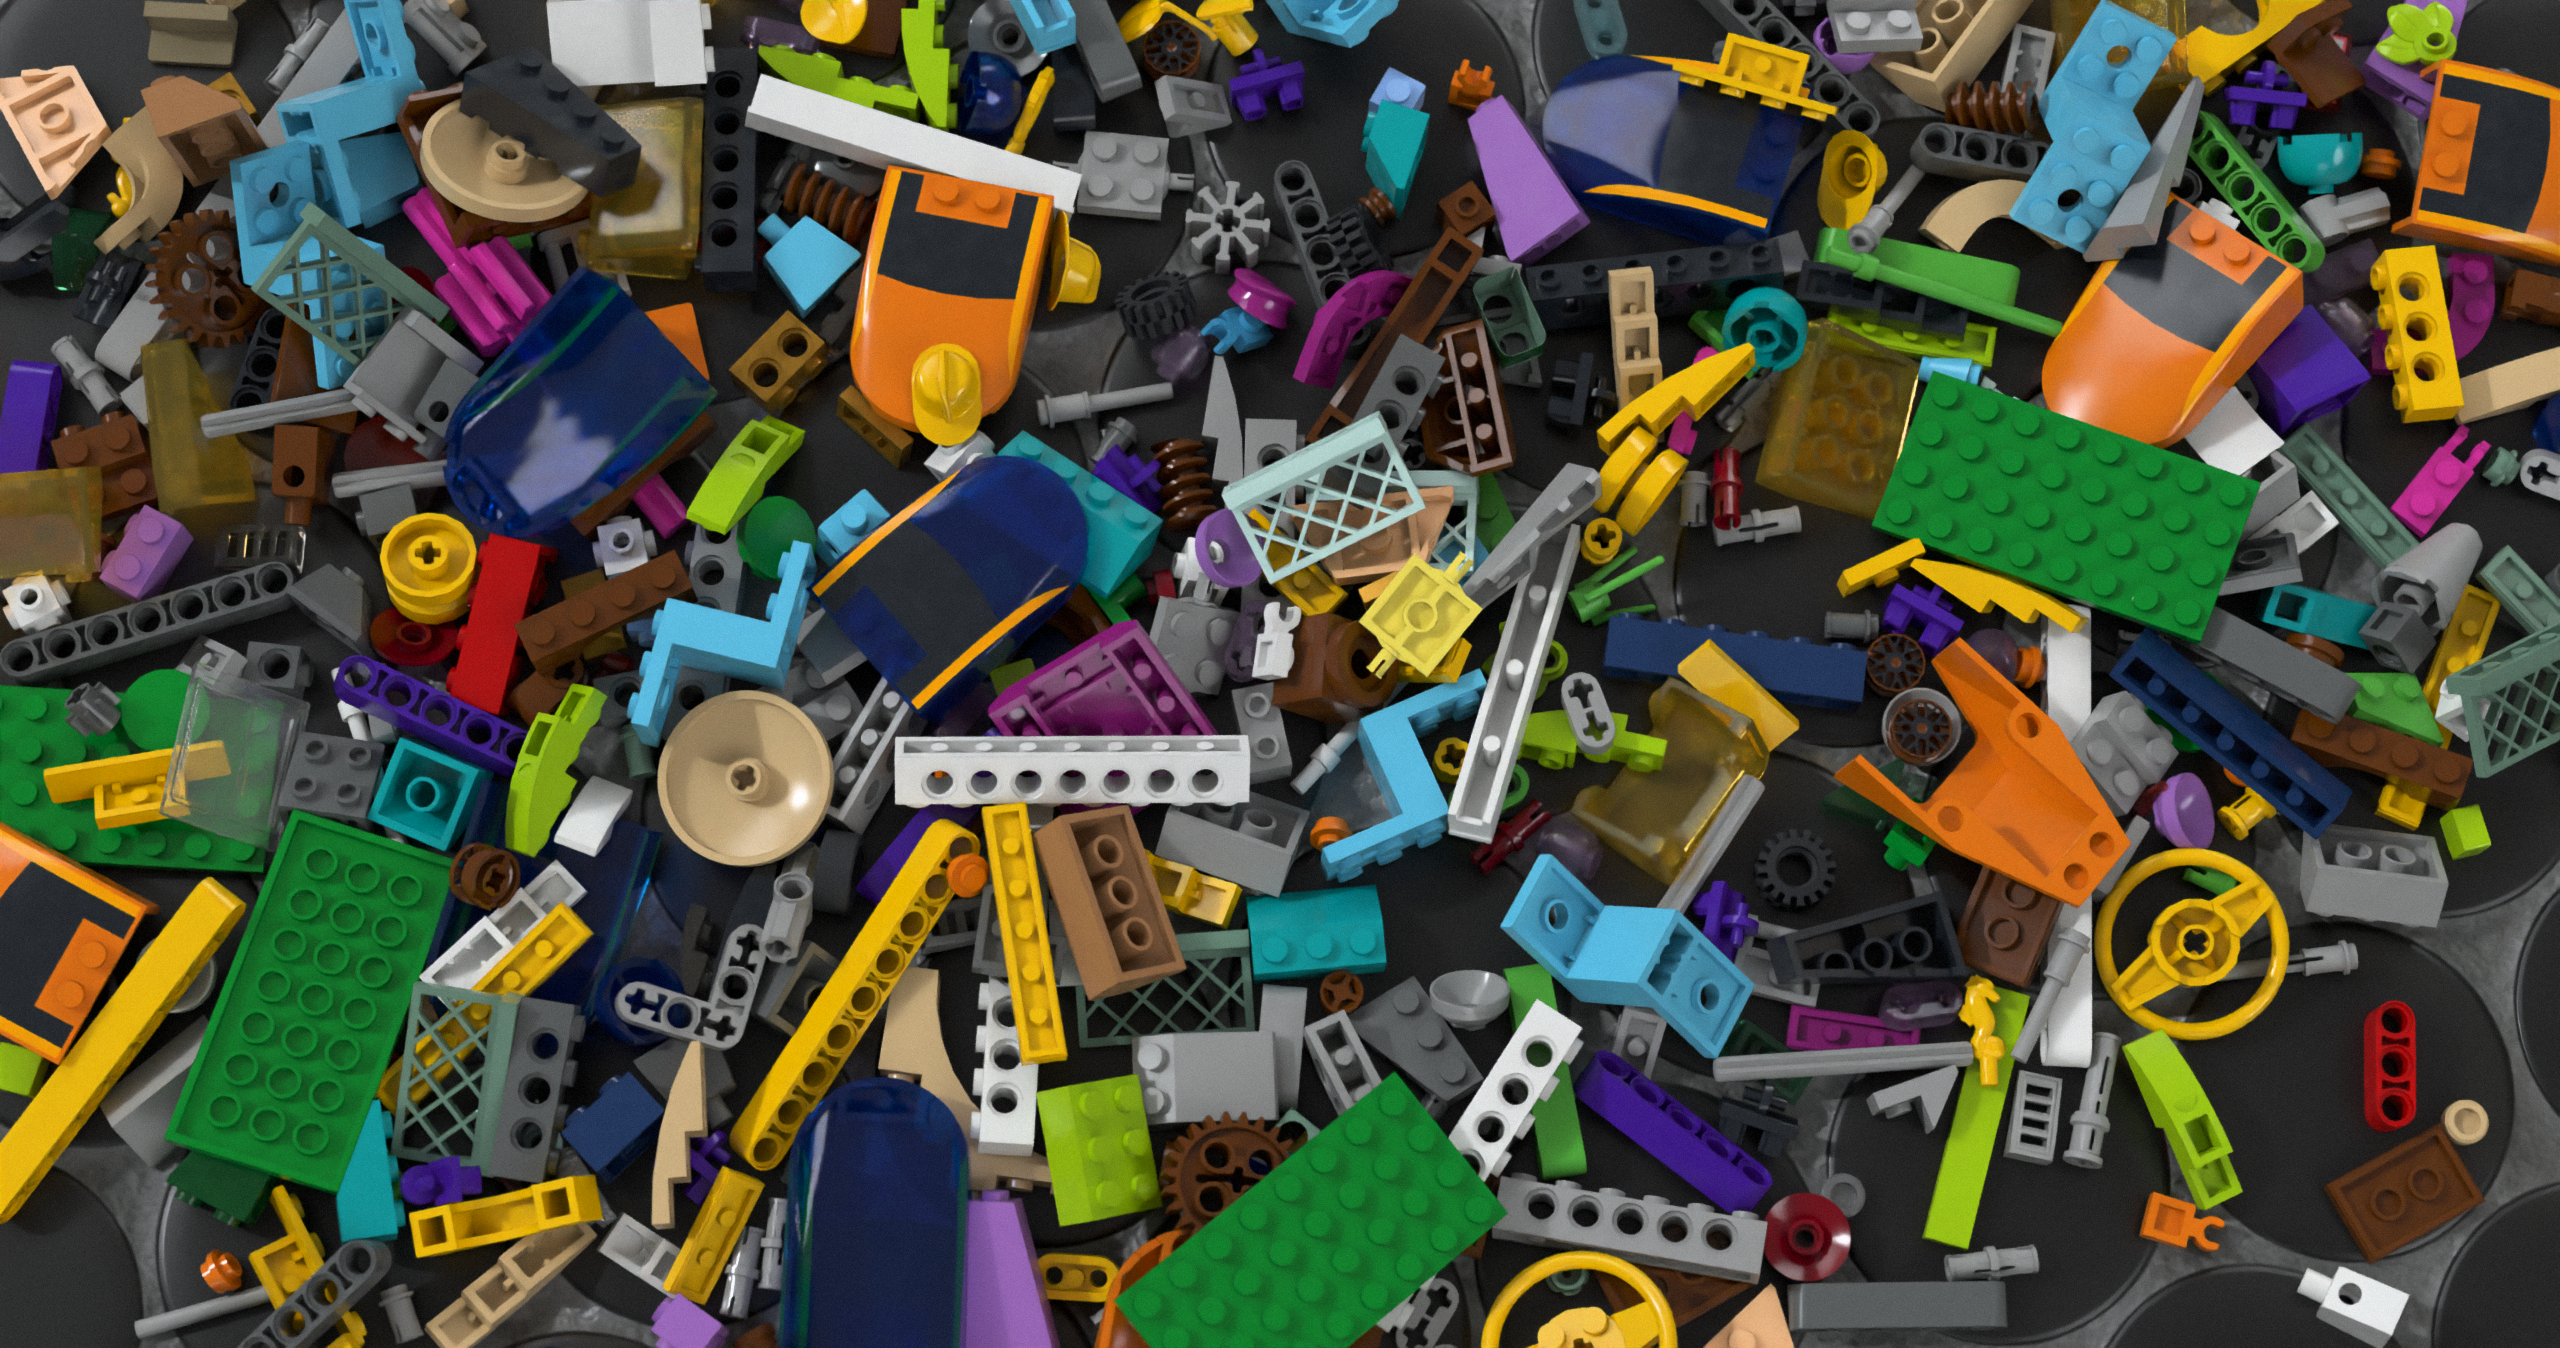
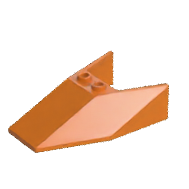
[1833,637,2131,908]

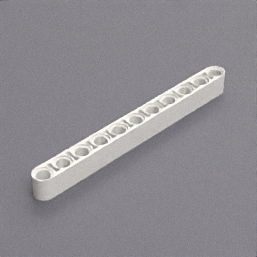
[2040,604,2092,1068]

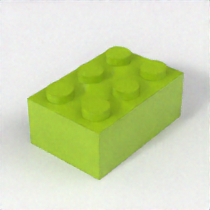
[1036,1074,1163,1227]

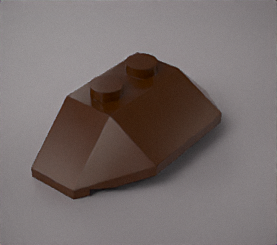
[1420,319,1517,477]

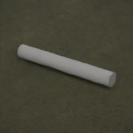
[134,1285,271,1339]

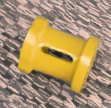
[1580,518,1622,566]
[1432,737,1469,785]
[2217,786,2277,841]

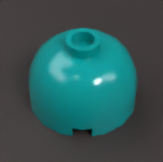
[2277,133,2363,194]
[1722,287,1808,372]

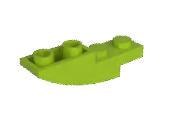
[901,0,959,133]
[758,44,921,123]
[686,415,805,535]
[505,683,607,857]
[1517,710,1667,772]
[2122,1029,2243,1210]

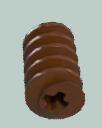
[1945,81,2039,134]
[784,163,878,246]
[1150,438,1218,533]

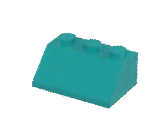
[1246,885,1387,984]

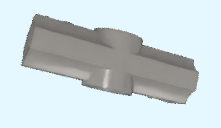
[759,841,820,963]

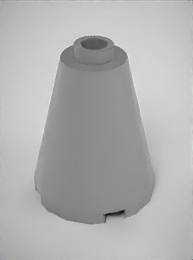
[2372,523,2483,636]

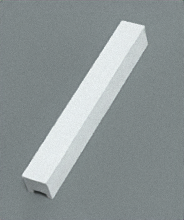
[744,74,1082,223]
[1448,524,1581,844]

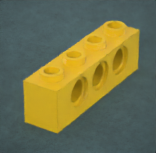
[2370,245,2464,423]

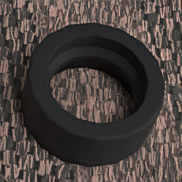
[813,829,864,916]

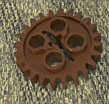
[145,209,275,348]
[1161,1111,1293,1238]

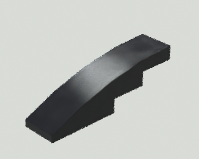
[1795,260,1969,342]
[706,859,782,1021]

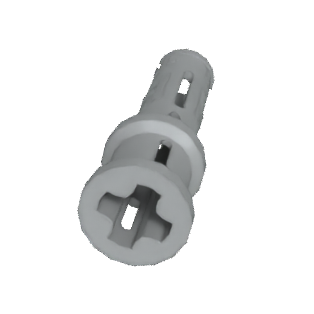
[2062,1032,2122,1169]

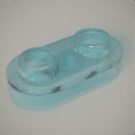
[1573,0,1628,60]

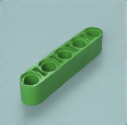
[2188,110,2325,273]
[1813,228,2020,306]
[1503,963,1587,1181]

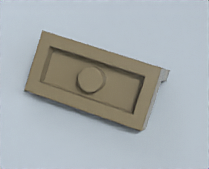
[143,1,238,68]

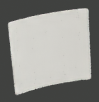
[2185,386,2284,475]

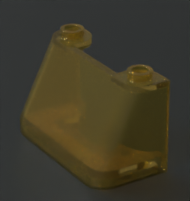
[578,96,703,280]
[0,466,102,583]
[1570,676,1769,887]

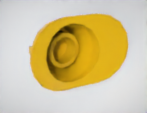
[1817,130,1888,230]
[1047,211,1101,311]
[911,343,982,446]

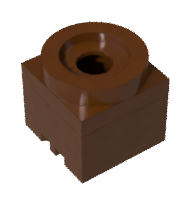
[1272,612,1399,725]

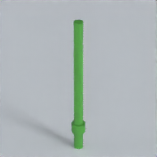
[1823,246,2062,338]

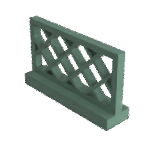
[251,201,451,367]
[2445,621,2560,778]
[1075,929,1255,1048]
[390,981,526,1178]

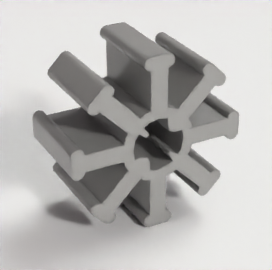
[1185,181,1270,275]

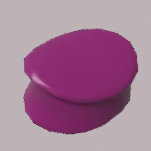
[1228,268,1298,329]

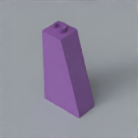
[2359,0,2467,123]
[1468,94,1591,271]
[966,1189,1061,1348]

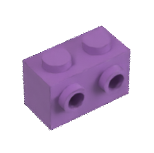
[99,505,194,603]
[651,1293,732,1348]

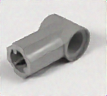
[2299,187,2391,247]

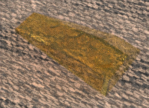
[141,339,256,515]

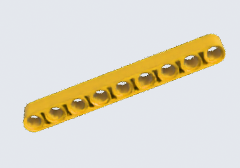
[729,819,980,1171]
[0,877,247,1224]

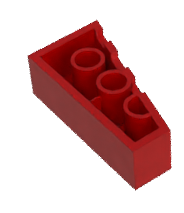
[446,533,559,715]

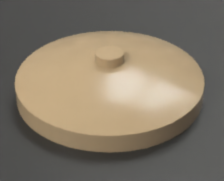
[420,99,589,222]
[657,690,834,867]

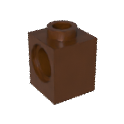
[1435,181,1496,238]

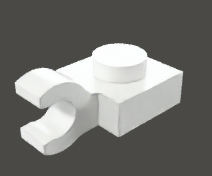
[1252,602,1301,680]

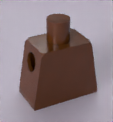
[271,424,336,527]

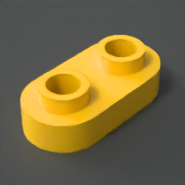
[1038,1252,1120,1302]

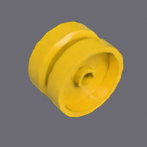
[1591,426,1689,536]
[380,513,481,625]

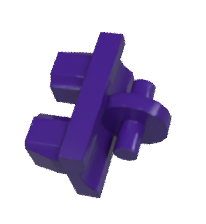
[1228,48,1304,122]
[2222,60,2307,130]
[1091,444,1164,514]
[1880,584,1964,658]
[1693,881,1759,964]
[652,1130,732,1208]
[400,1156,482,1211]

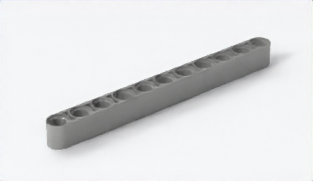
[94,8,364,383]

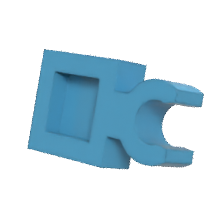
[1201,306,1274,354]

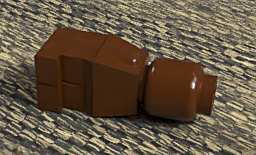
[2499,269,2560,326]

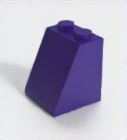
[2246,304,2371,437]

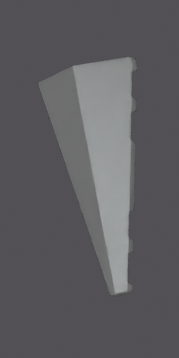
[2083,76,2205,262]
[1462,463,1602,609]

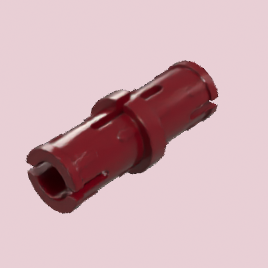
[1710,446,1744,530]
[1468,798,1552,875]

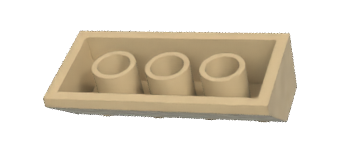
[1869,0,2033,112]

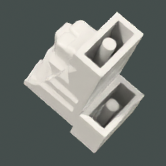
[546,0,715,87]

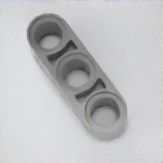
[1259,984,1307,1113]

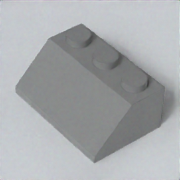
[1155,773,1310,898]
[2300,824,2449,928]

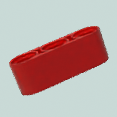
[2364,1000,2416,1133]

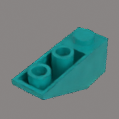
[2254,583,2378,650]
[336,1100,405,1246]

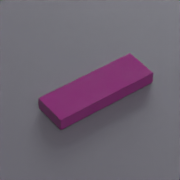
[1784,1005,1922,1052]

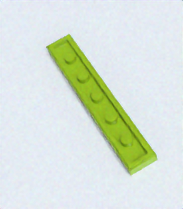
[1922,986,2030,1251]

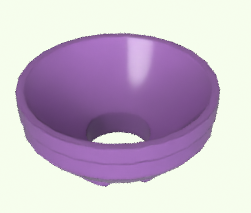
[1195,508,1265,588]
[2153,772,2215,849]

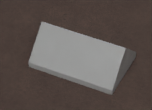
[99,1015,209,1168]

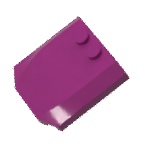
[988,619,1219,816]

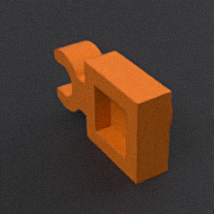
[1447,59,1495,111]
[2139,1192,2225,1252]

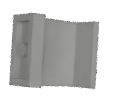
[343,305,484,445]

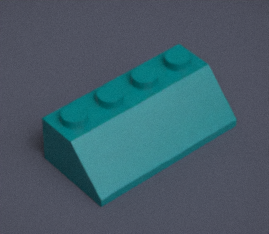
[965,430,1163,599]

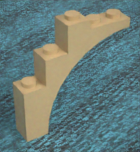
[878,966,1054,1201]

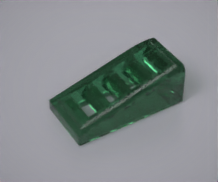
[1718,1019,1813,1106]

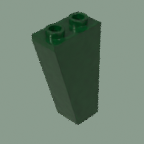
[166,1151,281,1229]

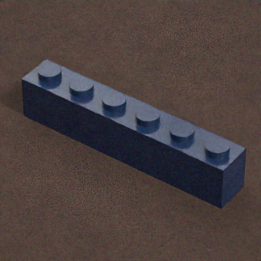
[1600,612,1868,712]
[2109,627,2353,840]

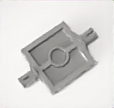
[1053,131,1195,221]
[1149,572,1241,695]

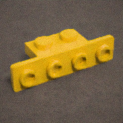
[1672,32,1839,122]
[44,740,230,830]
[248,1185,366,1348]

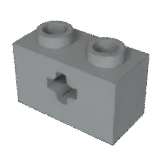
[1231,682,1292,785]

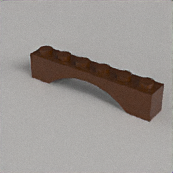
[1305,226,1484,445]

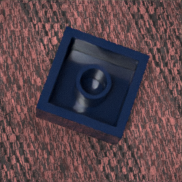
[561,1072,665,1184]

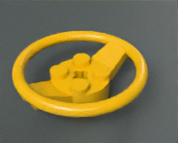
[2094,848,2290,1040]
[1481,1251,1677,1348]

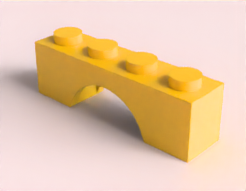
[2161,0,2327,97]
[409,1175,603,1258]

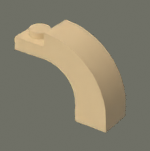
[93,106,183,255]
[1917,179,2067,253]

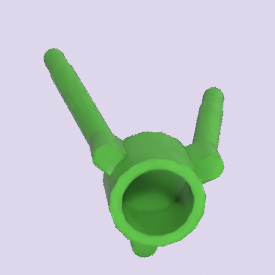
[1567,546,1664,627]

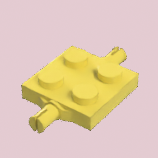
[1358,551,1482,679]

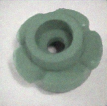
[2482,447,2521,486]
[1546,1251,1589,1296]

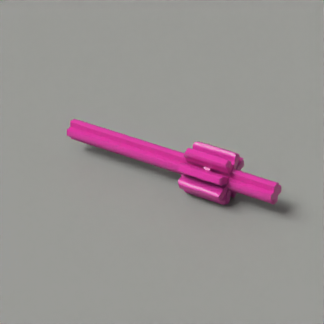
[402,187,691,540]

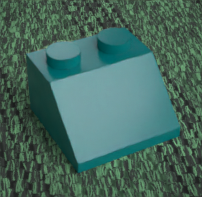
[1361,99,1430,220]
[367,737,495,852]

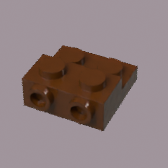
[50,411,166,527]

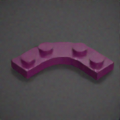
[2367,253,2495,376]
[1293,270,1415,389]

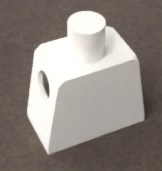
[2297,1266,2409,1348]

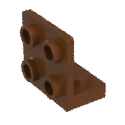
[2267,0,2367,108]

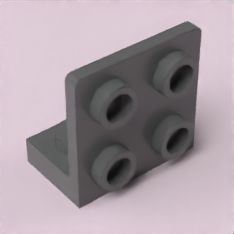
[277,732,386,834]

